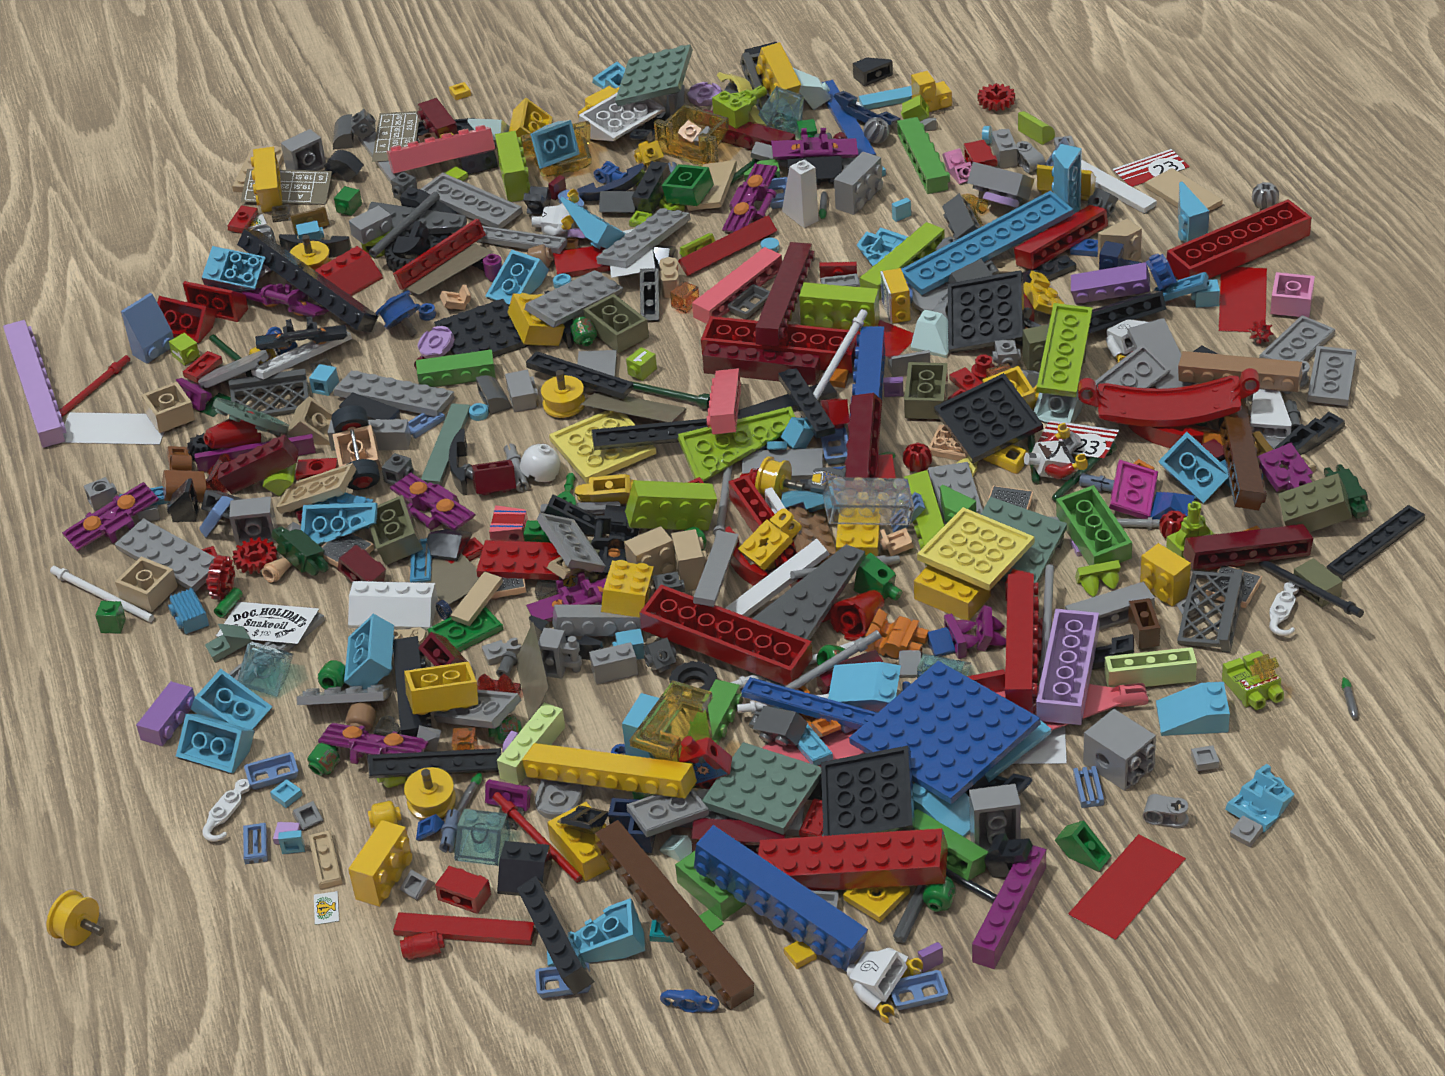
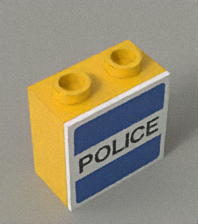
[880,268,911,324]

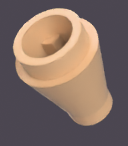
[262,557,292,582]

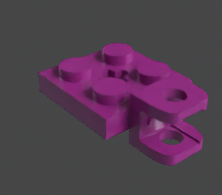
[1257,443,1313,492]

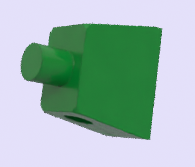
[853,553,902,601]

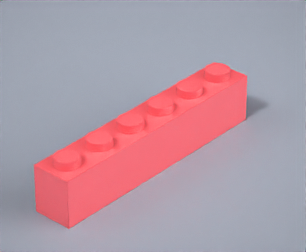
[386,125,495,173]
[692,247,782,324]
[707,368,741,435]

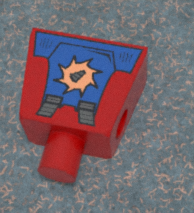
[679,736,732,786]

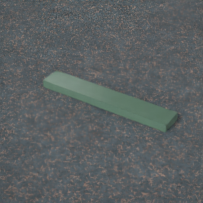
[421,403,471,486]

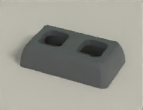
[728,284,770,319]

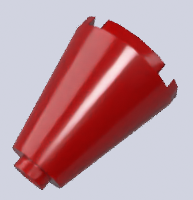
[204,411,261,449]
[830,590,885,641]

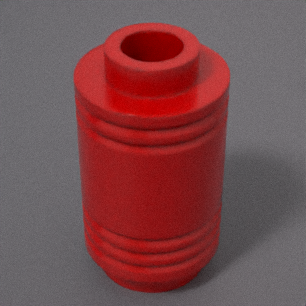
[400,930,445,960]

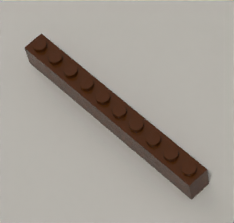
[1217,397,1267,511]
[594,820,754,1010]

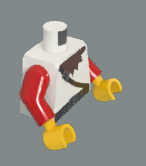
[1024,423,1088,480]

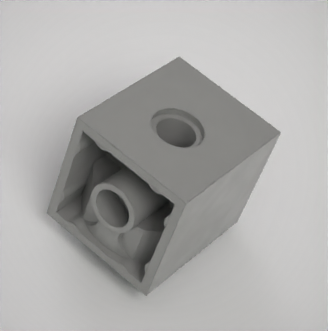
[1083,709,1156,791]

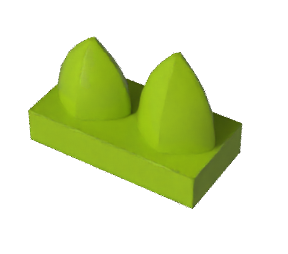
[679,233,715,257]
[1075,560,1121,597]

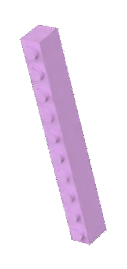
[3,320,67,448]

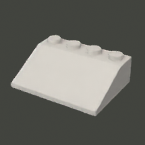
[579,93,665,141]

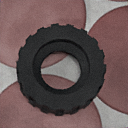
[669,661,717,707]

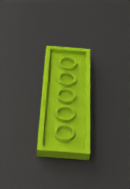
[1036,303,1093,397]

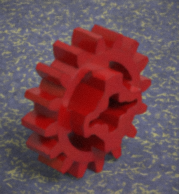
[977,83,1015,111]
[232,537,278,574]
[206,555,235,600]

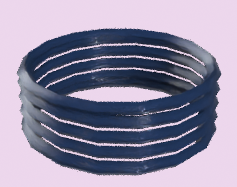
[436,600,453,620]

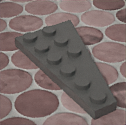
[368,202,467,235]
[752,544,866,640]

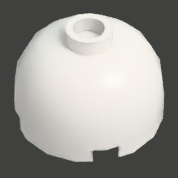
[520,444,561,482]

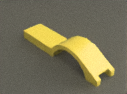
[717,72,769,126]

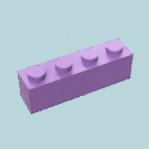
[1071,262,1150,304]

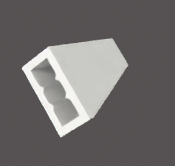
[782,159,818,228]
[1250,389,1292,441]

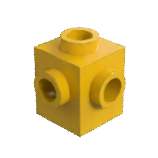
[634,141,664,168]

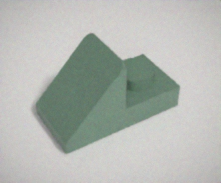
[205,624,252,662]

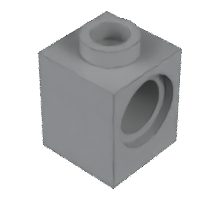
[84,477,117,511]

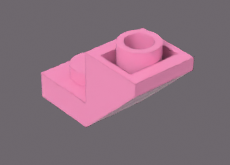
[942,148,972,184]

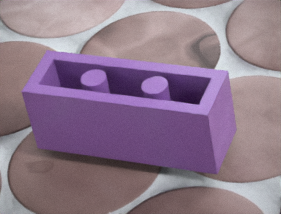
[136,681,195,746]

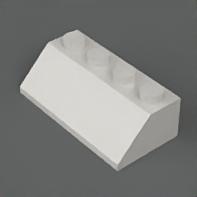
[348,581,438,630]

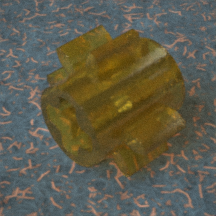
[1250,654,1279,680]

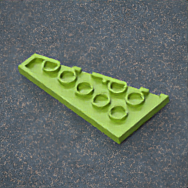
[678,406,795,482]

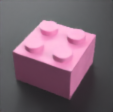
[1270,272,1315,318]

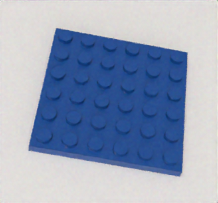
[849,661,1041,804]

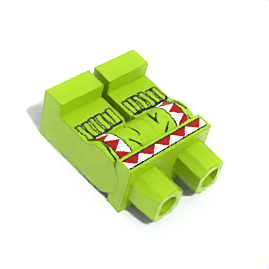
[1222,651,1284,710]

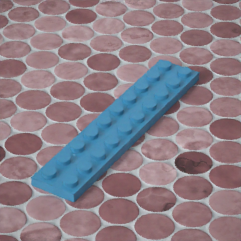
[901,191,1073,295]

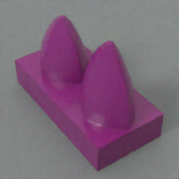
[176,378,212,411]
[976,605,1006,652]
[944,613,979,659]
[485,779,532,811]

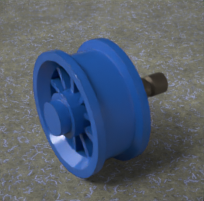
[375,290,420,337]

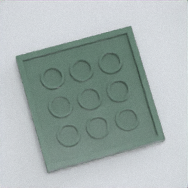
[615,44,693,106]
[981,497,1067,583]
[702,742,821,835]

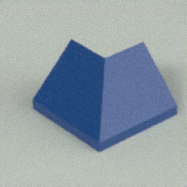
[1150,492,1197,519]

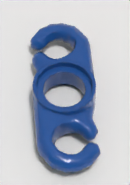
[660,989,720,1013]

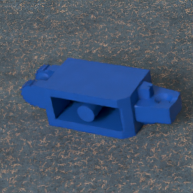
[1146,254,1177,290]

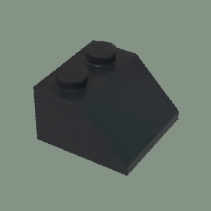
[497,841,552,896]

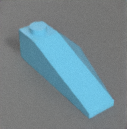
[560,197,626,249]
[301,503,378,545]
[547,898,645,967]

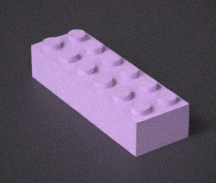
[1036,609,1099,725]

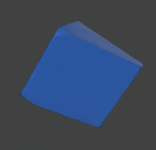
[928,627,955,657]

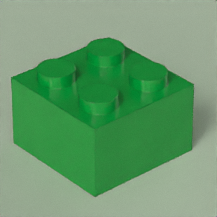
[662,164,714,206]

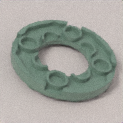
[213,398,289,436]

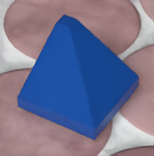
[416,814,445,841]

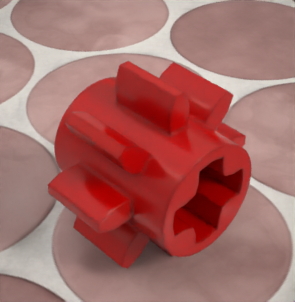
[1248,320,1274,344]

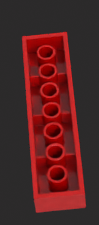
[1166,199,1312,280]
[701,316,859,373]
[1005,574,1039,714]
[639,585,813,685]
[758,828,948,891]

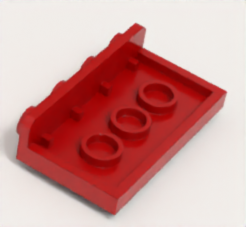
[476,540,561,580]

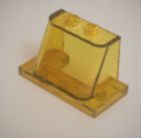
[654,104,729,166]
[521,120,592,177]
[629,680,713,762]

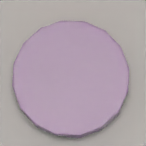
[688,82,722,106]
[983,192,1019,208]
[418,326,454,358]

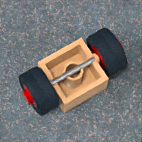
[331,405,382,490]

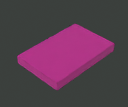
[1109,459,1158,519]

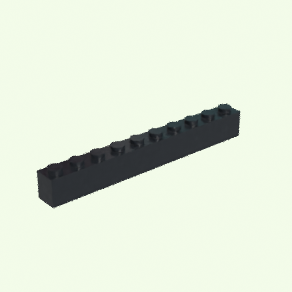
[237,229,379,332]

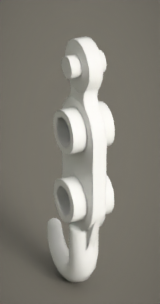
[1269,582,1299,636]
[202,779,251,842]

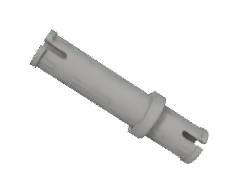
[504,443,529,492]

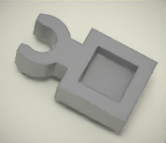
[481,638,521,666]

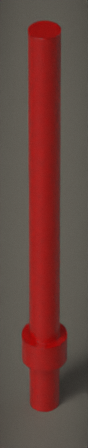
[59,355,131,417]
[492,792,583,883]

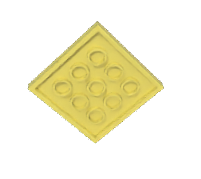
[549,410,656,484]
[917,507,1035,591]

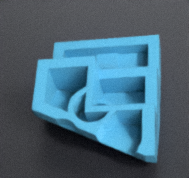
[592,62,626,89]
[857,227,907,266]
[781,490,846,512]
[1225,764,1295,833]

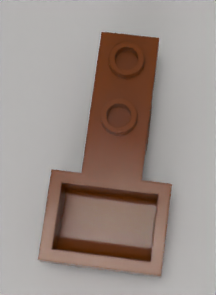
[162,446,206,502]

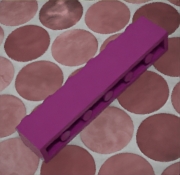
[972,845,1047,970]

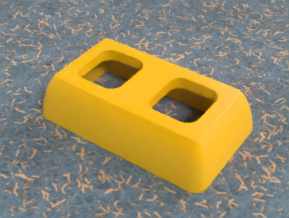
[983,444,1028,474]

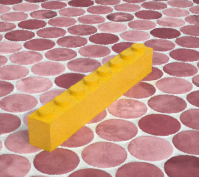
[522,743,697,799]

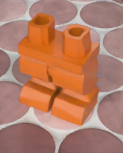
[865,609,929,658]

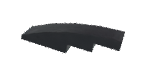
[1275,411,1345,455]

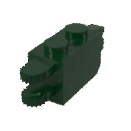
[1324,464,1368,519]
[271,527,329,576]

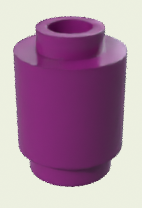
[483,254,502,282]

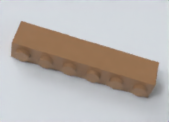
[1178,351,1302,392]

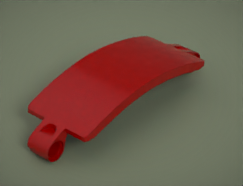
[1078,368,1260,427]

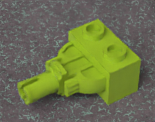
[712,85,767,129]
[1166,501,1214,560]

